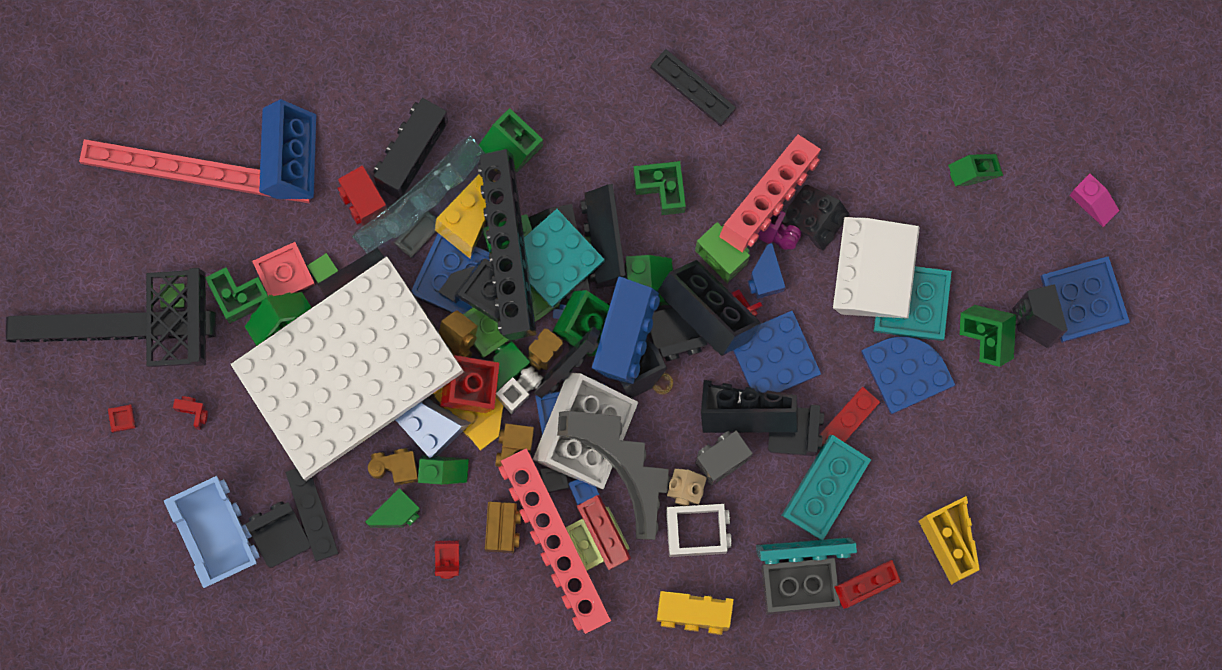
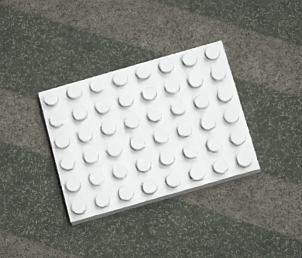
[231,257,464,481]

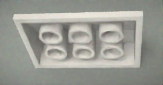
[833,217,920,318]
[533,373,638,489]

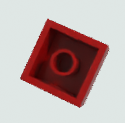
[337,165,389,229]
[441,355,499,413]

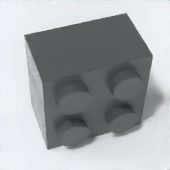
[695,431,753,487]

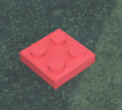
[252,242,315,296]

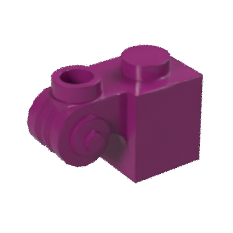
[758,211,802,250]

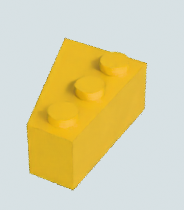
[435,174,495,259]
[919,496,980,585]
[656,591,733,635]

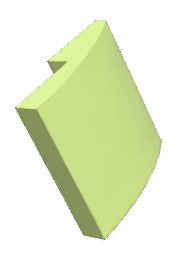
[566,507,630,571]

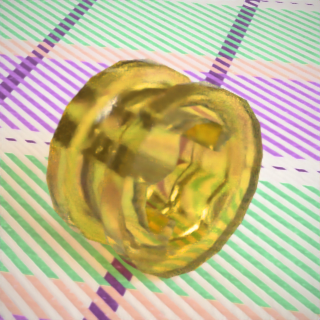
[653,373,673,395]

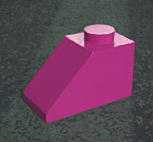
[1069,174,1119,227]

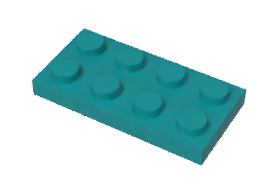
[781,435,871,541]
[756,537,857,564]

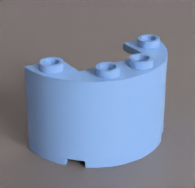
[163,476,260,588]

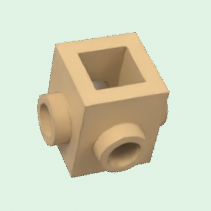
[667,469,707,506]

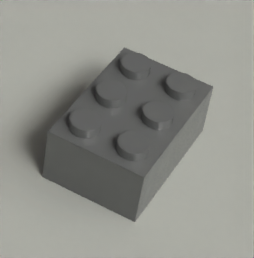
[761,558,840,615]

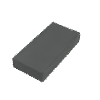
[394,209,436,259]

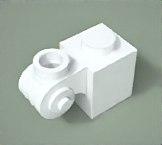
[496,366,543,414]

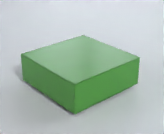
[307,253,338,283]
[160,284,185,309]

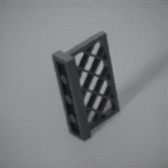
[146,268,206,367]

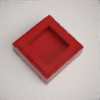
[108,405,136,433]

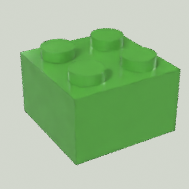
[695,222,750,283]

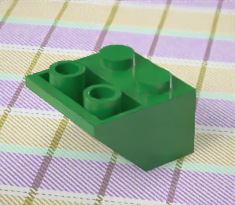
[478,108,543,173]

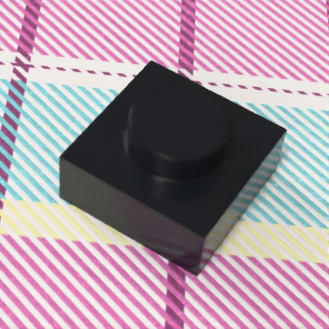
[541,468,569,493]

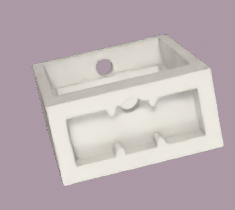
[666,504,731,557]

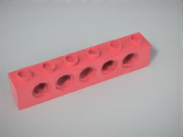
[719,134,821,253]

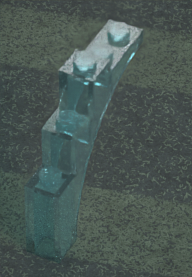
[352,135,485,253]

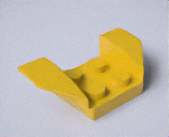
[433,387,503,451]

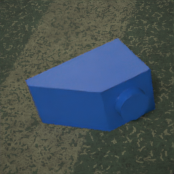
[748,243,785,299]

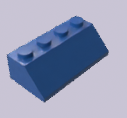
[259,99,316,199]
[592,277,660,384]

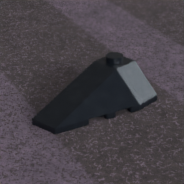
[607,302,667,399]

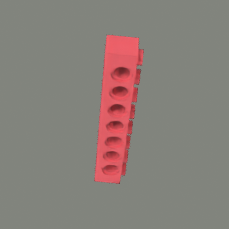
[498,448,611,634]

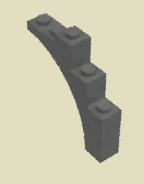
[557,411,670,540]

